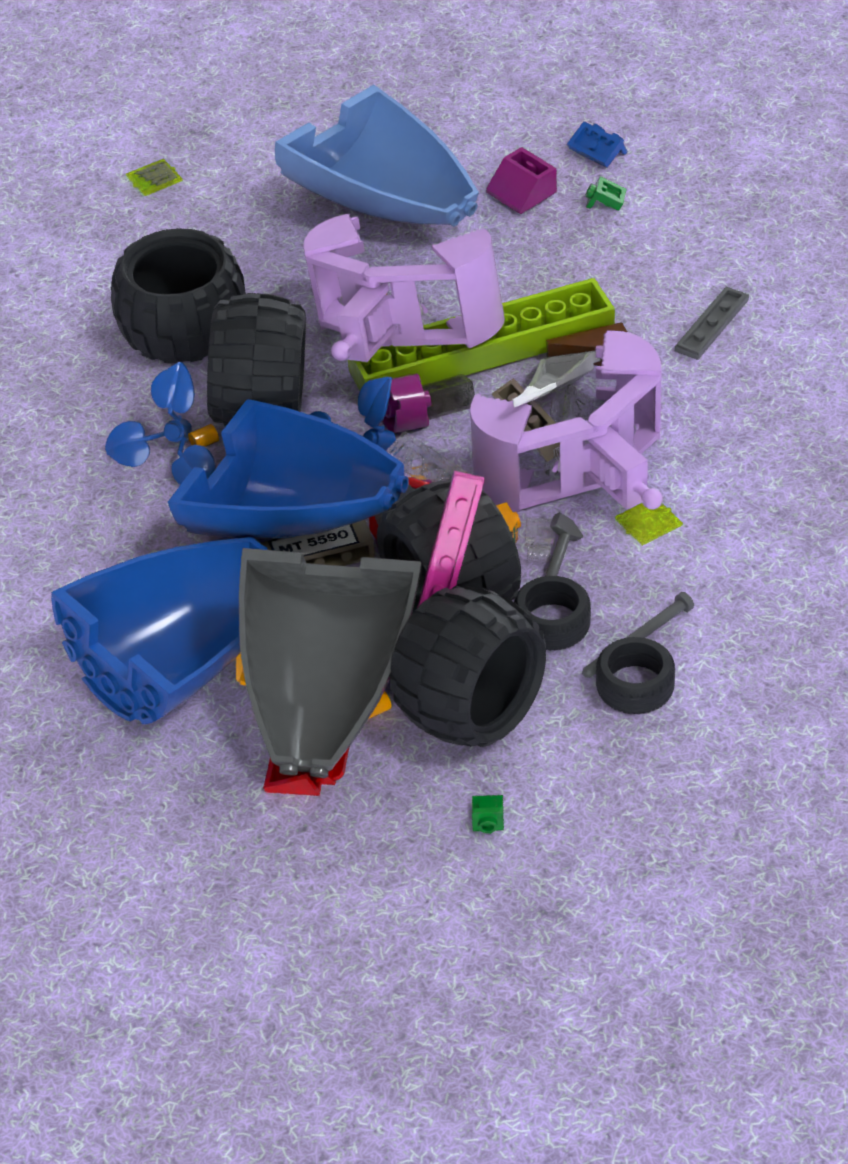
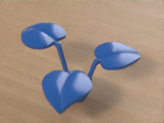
[105,362,216,485]
[309,377,396,452]

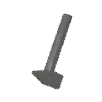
[545,512,583,576]

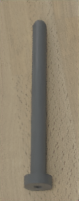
[582,592,694,678]

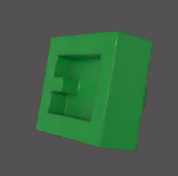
[585,176,627,211]
[472,795,504,833]

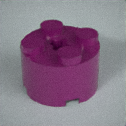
[382,373,431,433]

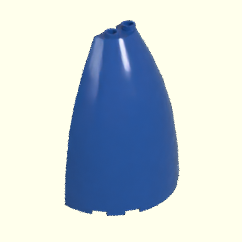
[168,399,409,539]
[51,537,268,724]

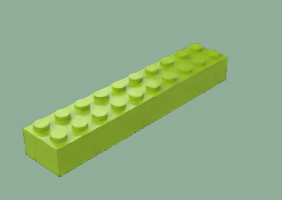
[348,278,615,391]

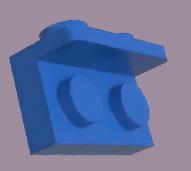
[567,121,628,168]

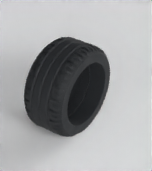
[514,576,591,651]
[596,637,675,714]

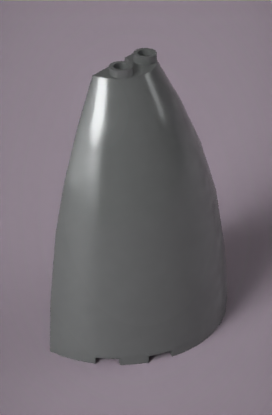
[239,548,422,778]

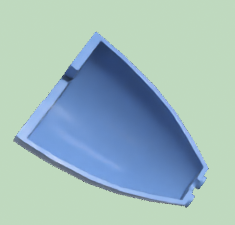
[275,85,479,227]

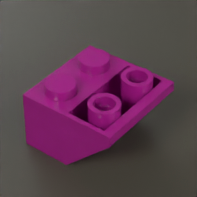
[486,147,557,214]

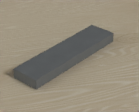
[675,286,749,360]

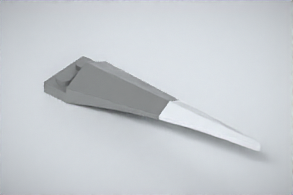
[513,351,601,407]

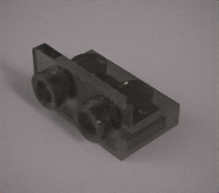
[422,374,475,420]

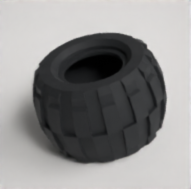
[111,228,246,363]
[207,293,306,427]
[377,479,521,614]
[390,586,546,747]

